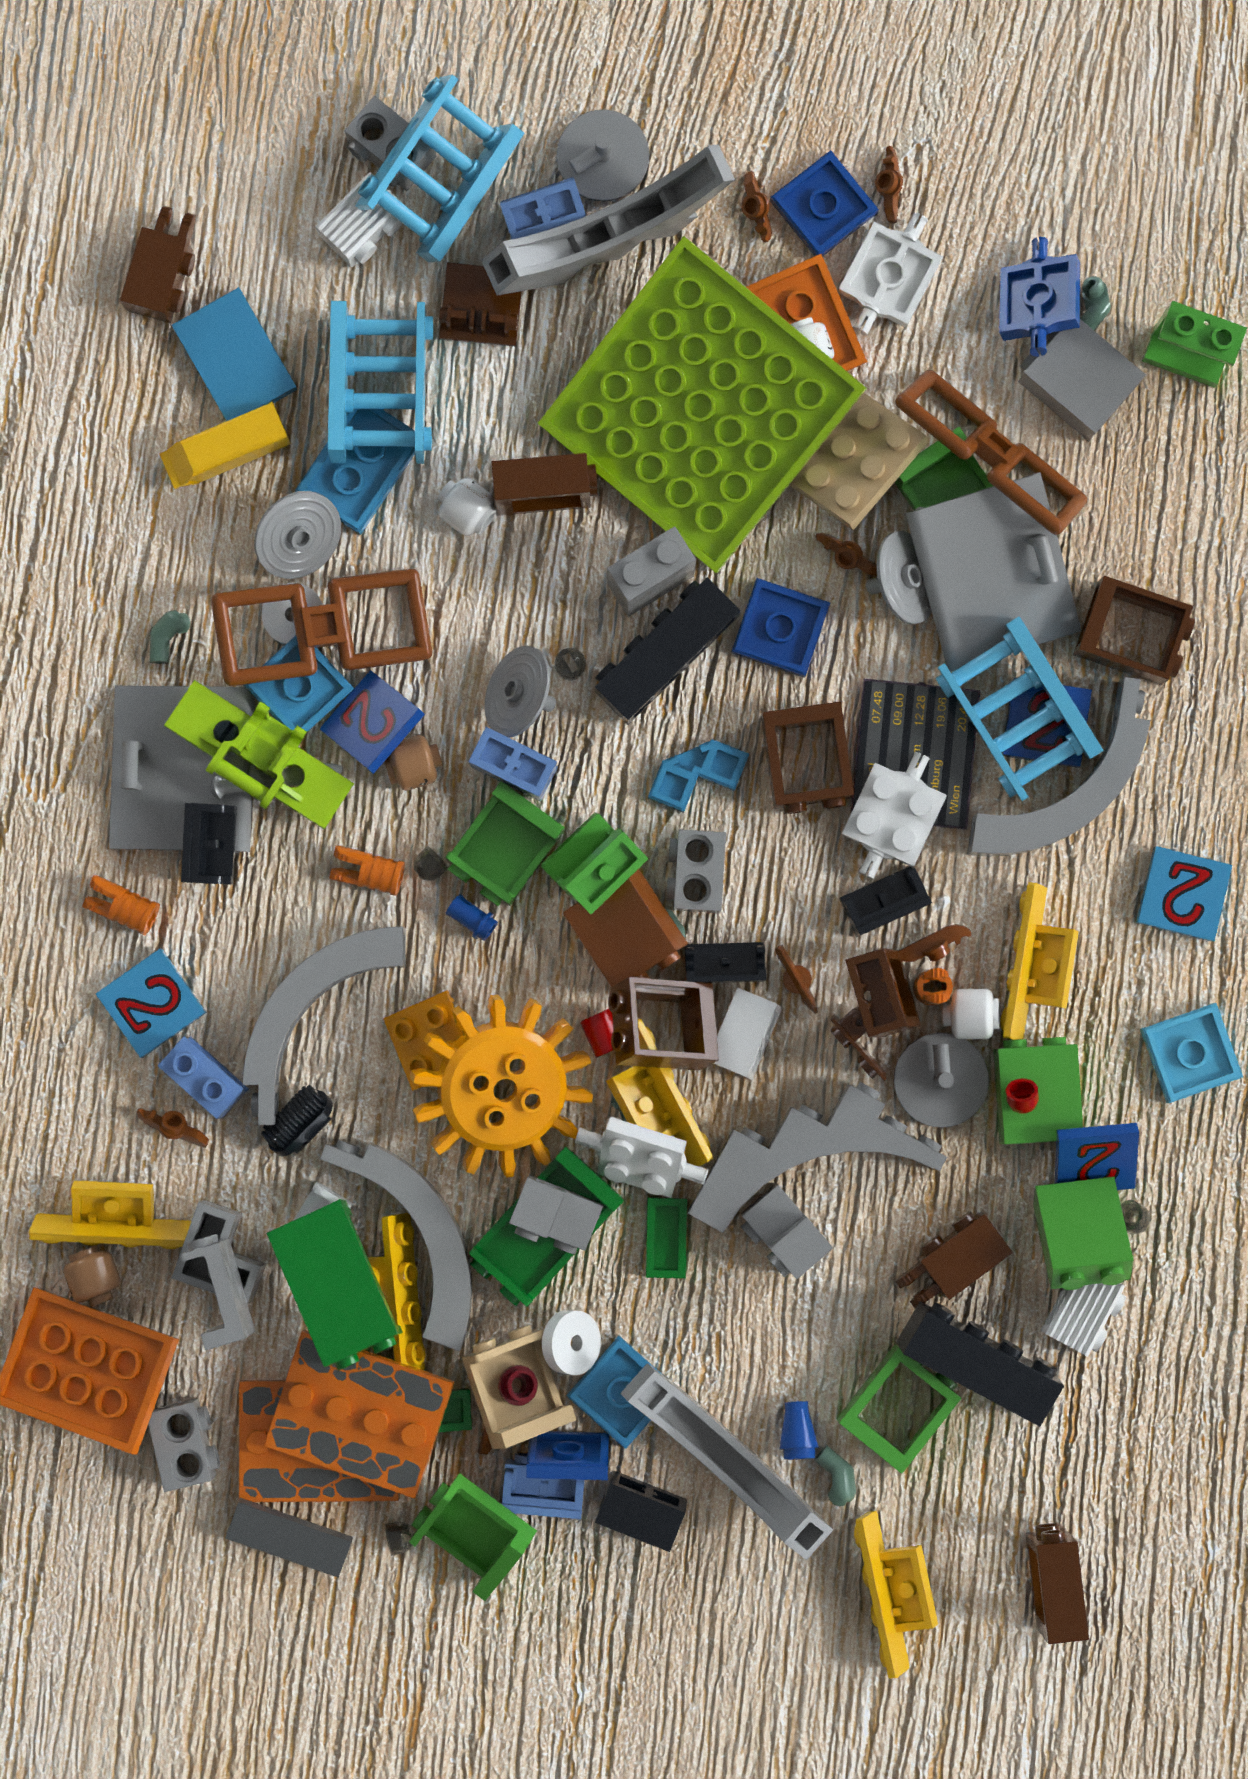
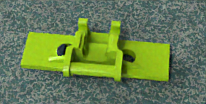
[164,680,354,829]

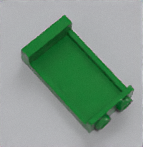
[469,1146,624,1307]
[266,1199,403,1371]

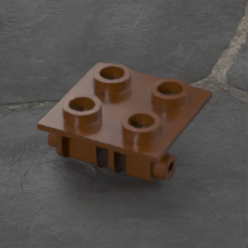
[439,262,522,347]
[831,1007,887,1081]

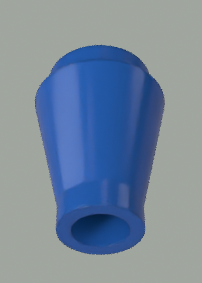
[779,1401,819,1460]

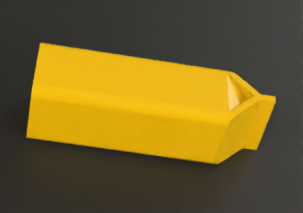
[159,402,291,489]

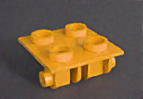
[383,990,463,1091]

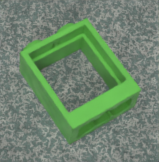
[836,1344,962,1474]

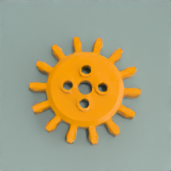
[410,994,593,1178]

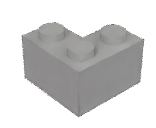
[509,1175,603,1254]
[740,1184,833,1279]
[171,1200,266,1304]

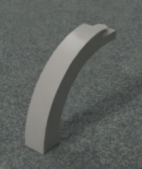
[967,677,1151,857]
[243,926,406,1125]
[320,1139,472,1352]
[620,1363,833,1560]

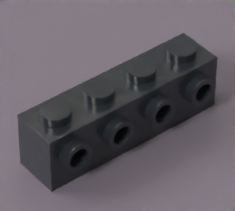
[595,577,741,725]
[896,1301,1064,1427]

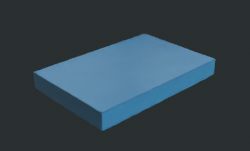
[172,287,298,421]
[295,409,415,535]

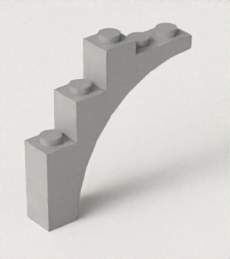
[481,144,735,295]
[687,1082,947,1233]

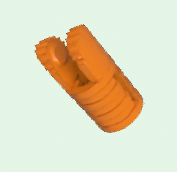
[329,845,405,896]
[82,875,160,936]
[913,968,953,1006]

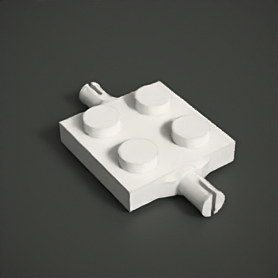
[838,212,943,336]
[842,752,947,879]
[575,1117,709,1198]

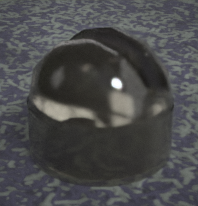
[555,648,586,680]
[413,846,448,881]
[1121,1200,1151,1234]
[384,1522,414,1556]

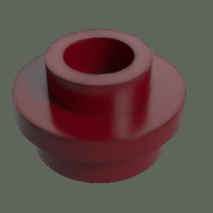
[498,1365,538,1406]

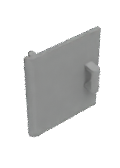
[905,472,1081,672]
[109,685,255,853]

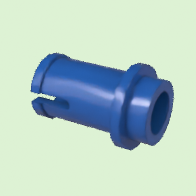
[446,894,498,941]

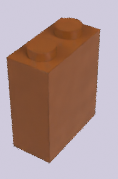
[563,869,688,987]

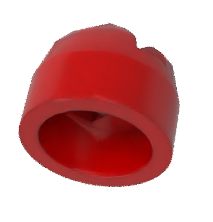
[1006,1078,1039,1114]

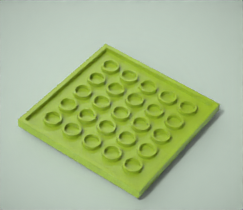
[538,236,867,573]

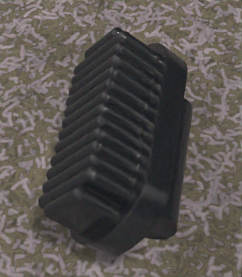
[261,1085,333,1157]

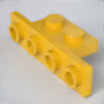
[1000,882,1079,1040]
[606,1018,714,1166]
[29,1180,191,1249]
[367,1213,426,1371]
[854,1511,938,1679]

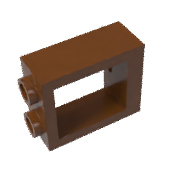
[491,453,598,516]
[1073,576,1195,685]
[761,701,854,814]
[845,948,922,1037]
[608,977,719,1070]
[1026,1523,1089,1644]

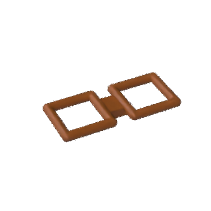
[895,370,1087,535]
[211,569,433,686]

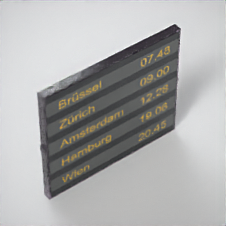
[850,678,980,830]

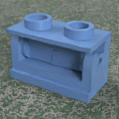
[500,177,586,239]
[468,727,558,802]
[158,1036,249,1119]
[502,1453,584,1519]

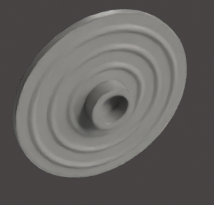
[557,110,649,201]
[254,491,341,579]
[866,531,932,624]
[485,646,556,737]
[894,1033,989,1127]

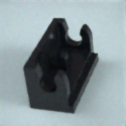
[181,803,237,885]
[839,866,932,937]
[685,942,766,983]
[595,1471,688,1552]

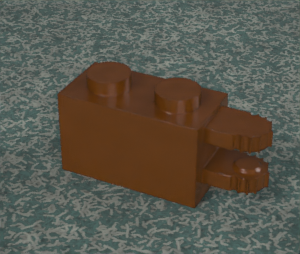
[120,206,196,323]
[895,1211,1013,1309]

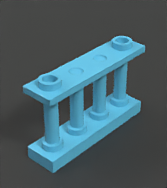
[355,74,525,262]
[328,301,433,464]
[935,616,1104,801]

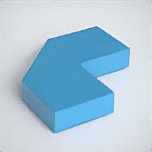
[648,739,749,813]

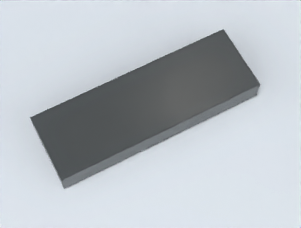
[225,1498,353,1578]

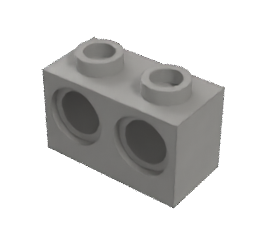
[344,95,437,191]
[666,829,726,913]
[148,1398,220,1492]

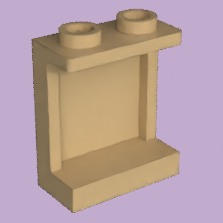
[462,1325,577,1449]

